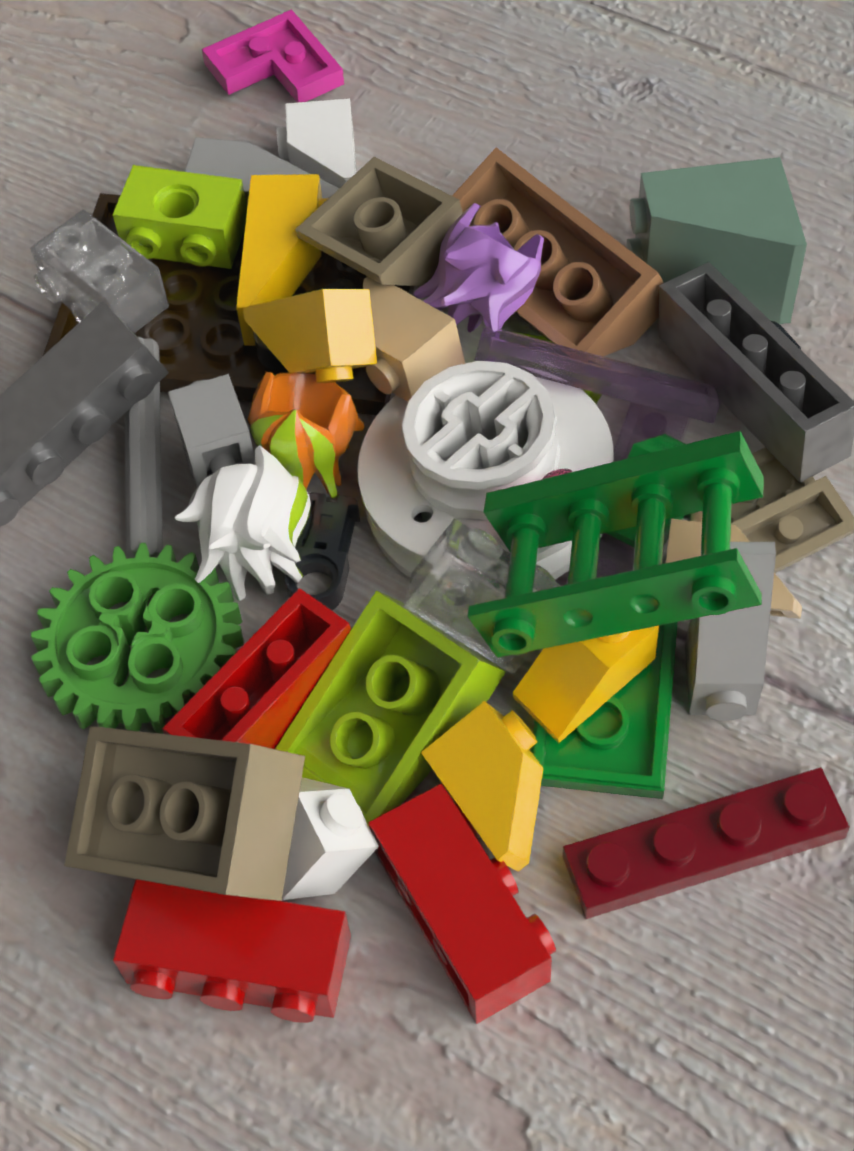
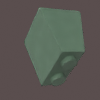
[626,157,807,324]

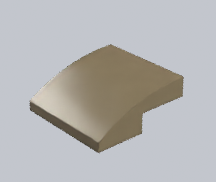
[690,447,854,573]

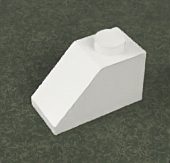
[276,98,356,188]
[282,777,379,900]

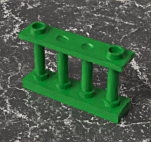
[467,431,764,658]

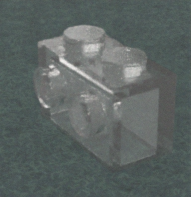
[30,209,169,333]
[403,518,561,674]

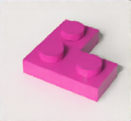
[202,9,344,103]

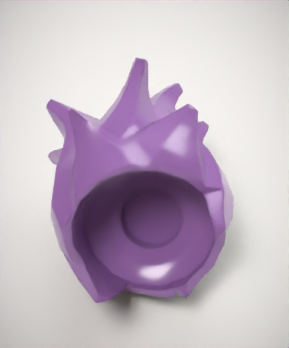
[414,203,544,347]

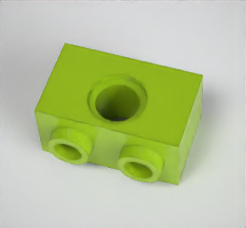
[113,165,247,269]

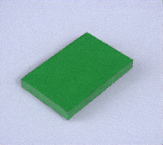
[531,622,678,799]

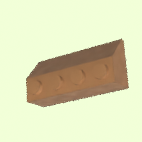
[452,147,664,366]

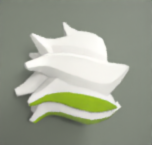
[174,445,311,601]

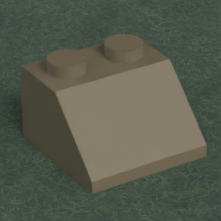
[295,157,463,286]

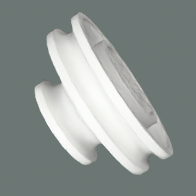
[358,360,614,598]

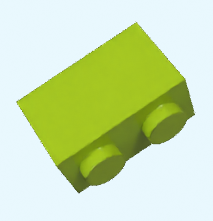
[275,590,506,826]

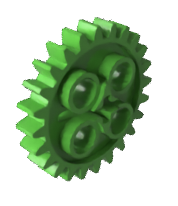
[31,543,245,734]

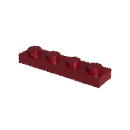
[562,767,850,919]

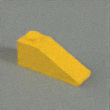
[236,174,329,346]

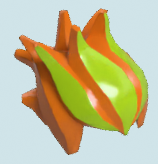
[247,372,365,499]

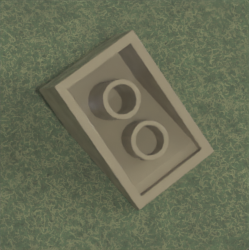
[64,726,305,901]

